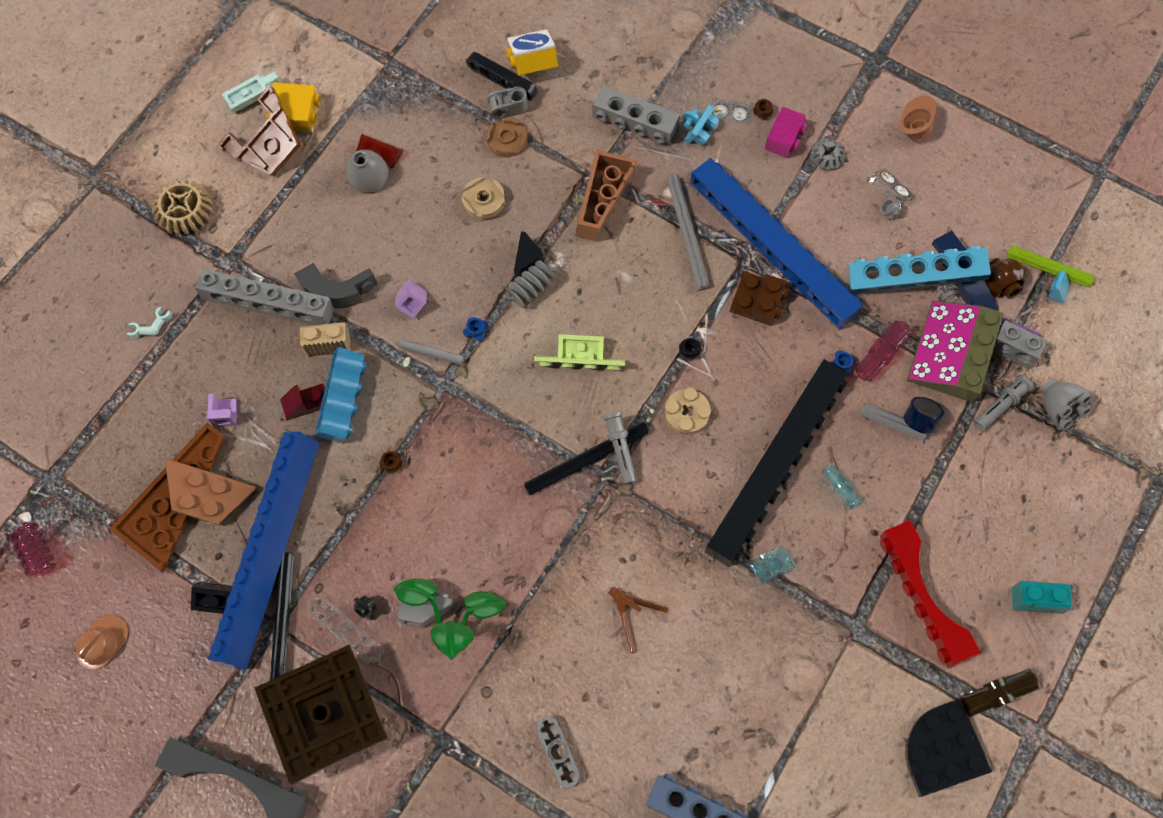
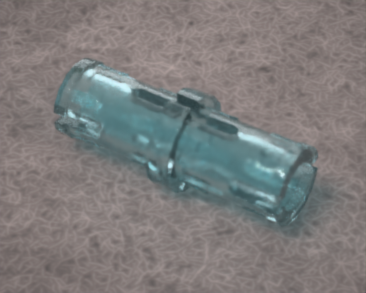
[821,464,862,510]

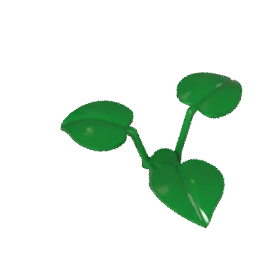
[393,578,507,660]

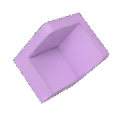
[395,279,427,318]
[207,393,237,427]

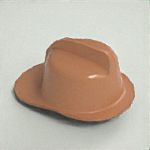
[899,96,937,143]
[76,615,129,670]

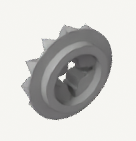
[811,138,845,170]

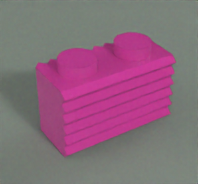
[765,106,808,158]

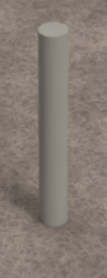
[399,339,465,365]

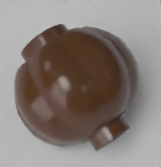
[984,258,1026,299]

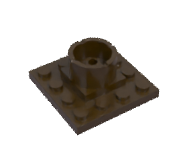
[254,645,388,785]

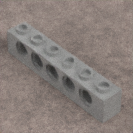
[195,268,334,325]

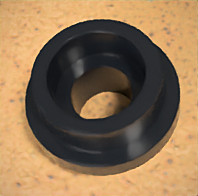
[679,338,701,360]

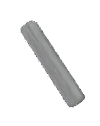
[861,403,928,440]

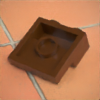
[729,271,790,326]

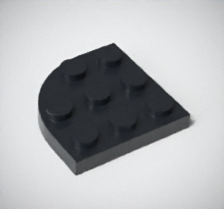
[905,698,992,797]

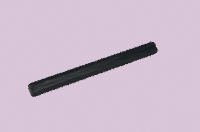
[524,421,649,495]
[270,552,294,680]

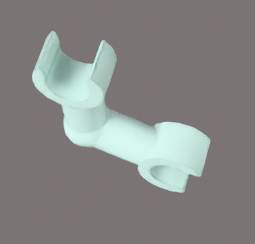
[126,306,172,339]

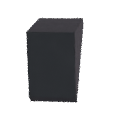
[514,231,544,278]

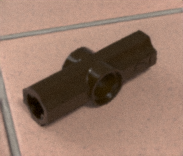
[960,668,1039,717]

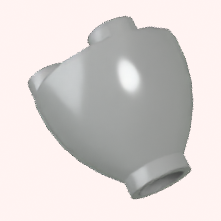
[346,150,389,193]
[1042,379,1093,430]

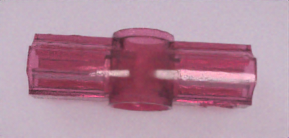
[855,320,911,382]

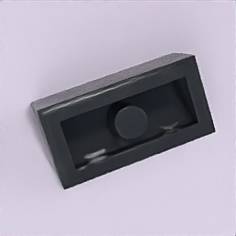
[191,582,232,614]

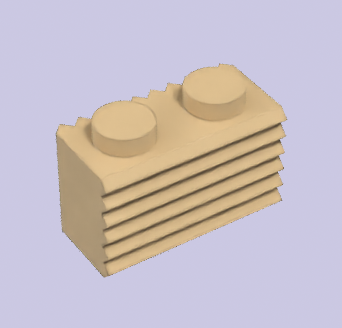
[300,322,351,357]

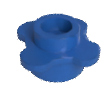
[463,317,489,341]
[830,350,856,375]

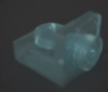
[751,547,795,585]

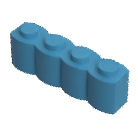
[314,347,366,443]

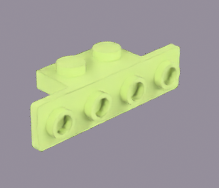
[534,334,625,370]

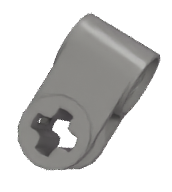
[487,87,528,119]

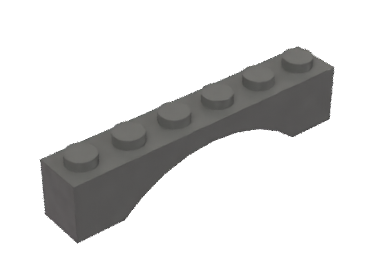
[155,735,311,818]

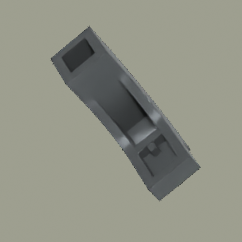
[294,263,377,308]

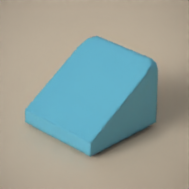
[1048,270,1070,303]

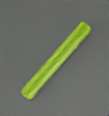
[1007,245,1094,287]

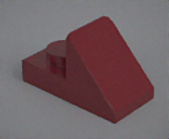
[280,383,325,421]

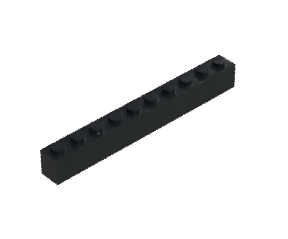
[705,359,848,567]

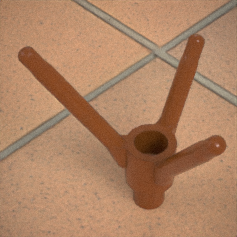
[608,587,668,653]

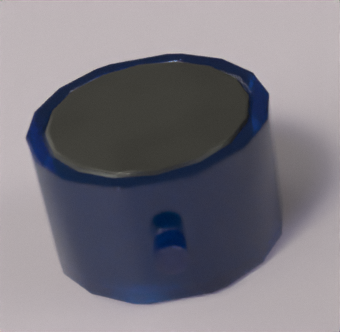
[903,397,944,434]

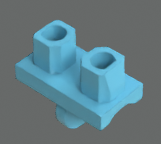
[682,104,720,146]

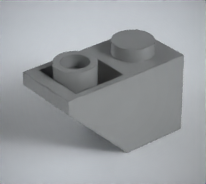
[398,593,454,628]

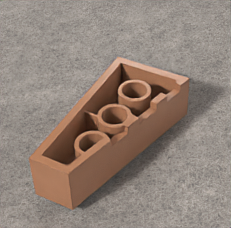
[575,150,638,241]

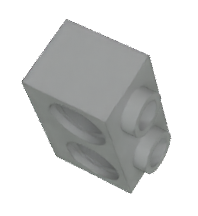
[993,320,1048,369]

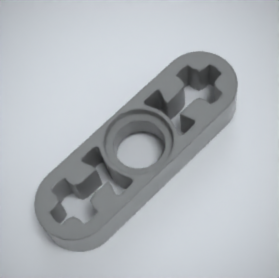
[537,716,580,788]

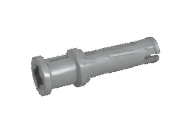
[973,375,1034,432]
[602,411,637,484]

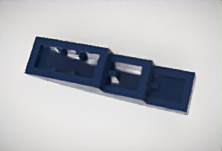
[932,230,998,311]

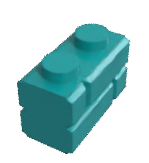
[1012,581,1072,614]

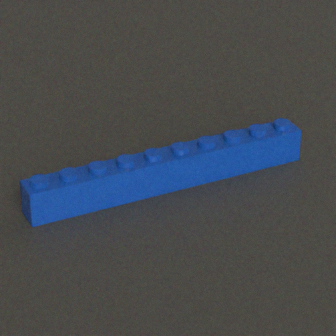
[690,158,863,330]
[208,431,320,670]

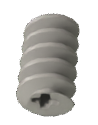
[506,260,555,308]

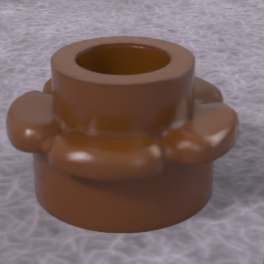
[753,99,774,119]
[380,451,403,473]

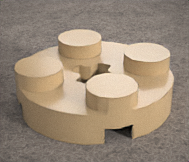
[462,178,505,221]
[665,388,711,435]

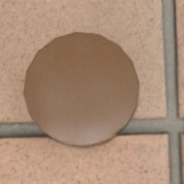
[486,118,528,157]

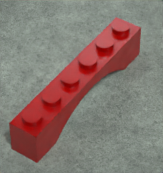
[880,520,981,669]

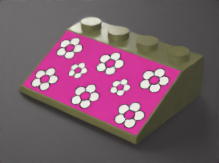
[906,301,1004,403]

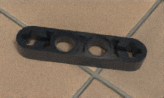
[466,52,538,101]

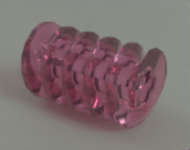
[9,522,56,577]

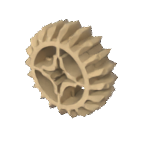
[152,179,212,236]

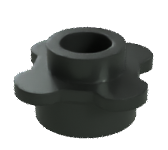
[354,596,377,620]

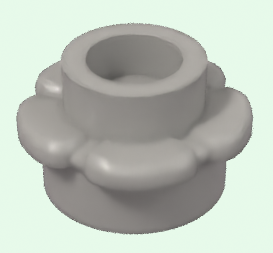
[880,198,901,219]

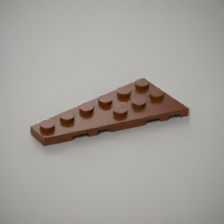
[109,423,226,573]

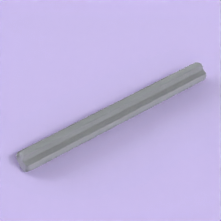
[667,174,709,290]

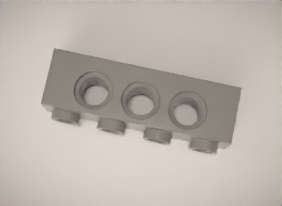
[592,86,680,145]

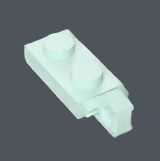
[222,72,281,114]

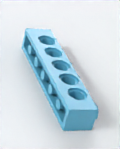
[848,246,991,294]

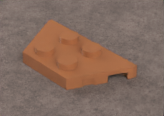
[166,459,256,526]

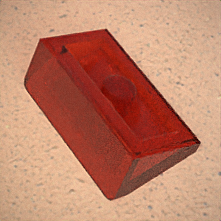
[356,134,404,169]

